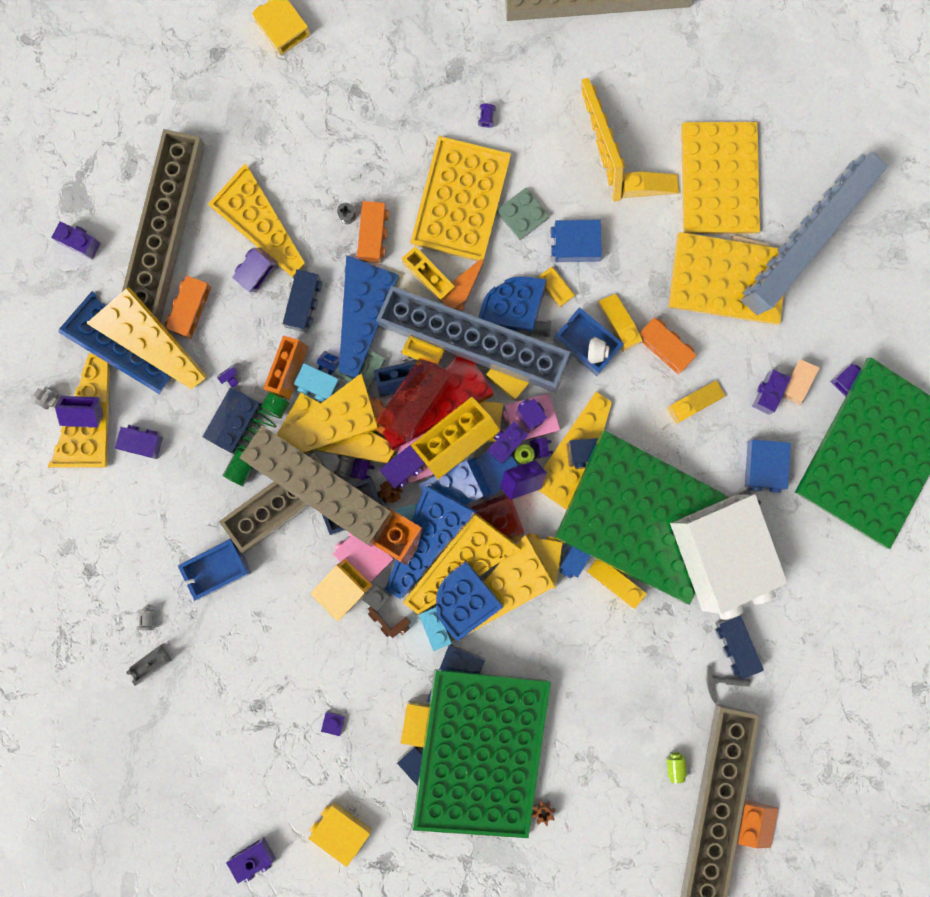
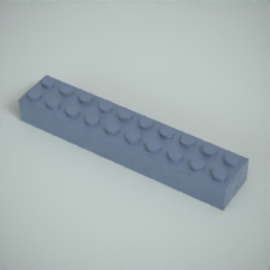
[740,151,888,315]
[376,286,571,393]

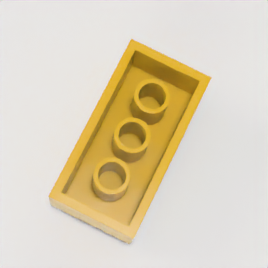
[411,397,500,479]

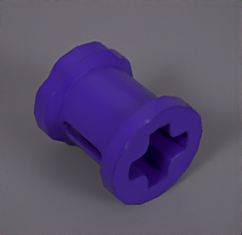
[478,103,496,128]

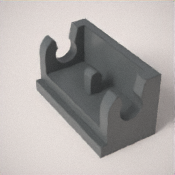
[126,645,172,686]

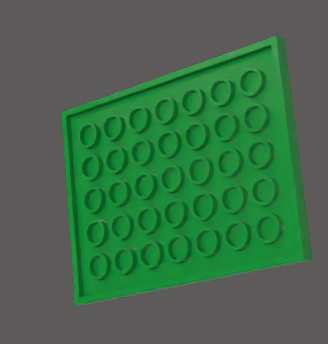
[794,357,930,549]
[554,430,729,605]
[412,669,551,838]

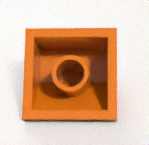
[374,508,423,565]
[737,800,778,849]

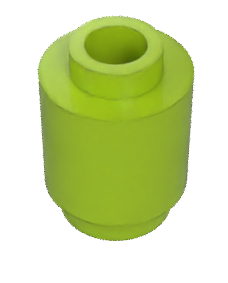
[513,445,534,465]
[666,752,687,783]

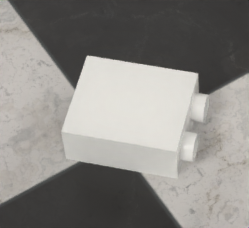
[670,494,787,620]

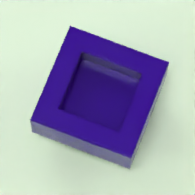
[321,711,345,736]

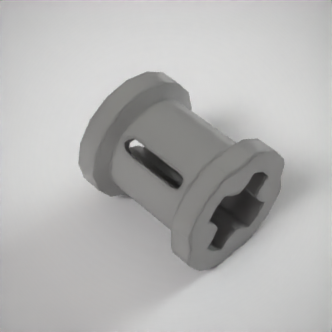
[136,610,155,631]

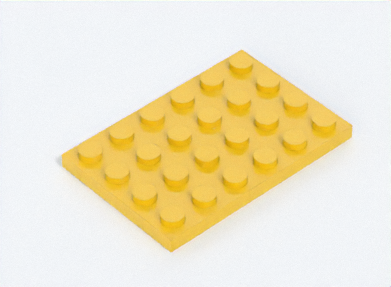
[681,122,760,234]
[410,136,511,262]
[668,232,783,325]

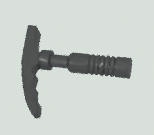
[706,666,750,704]

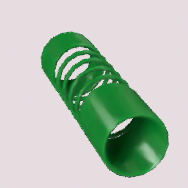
[222,392,290,487]

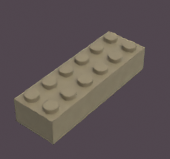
[219,453,327,553]

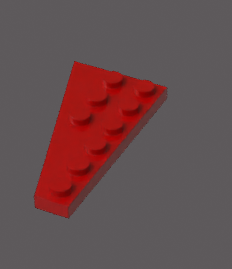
[382,356,494,451]

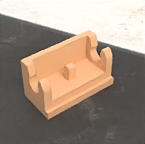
[783,359,819,406]

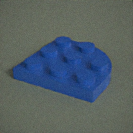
[478,276,547,333]
[436,560,503,642]

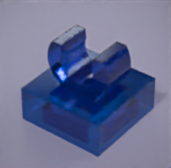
[317,351,340,375]

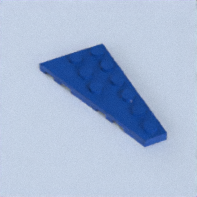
[339,255,399,378]
[58,291,171,394]
[385,485,477,599]

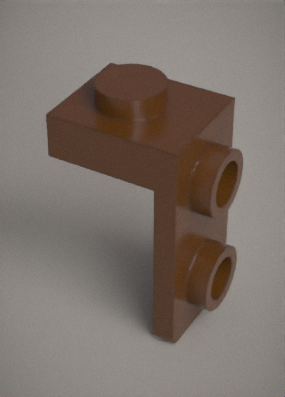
[367,607,411,639]

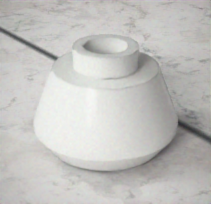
[588,337,609,364]

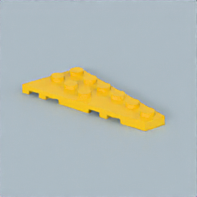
[581,77,625,202]
[208,163,306,278]
[87,287,207,389]
[48,353,110,468]
[278,374,379,454]
[538,392,612,510]
[276,393,399,464]
[403,514,521,614]
[450,534,556,642]

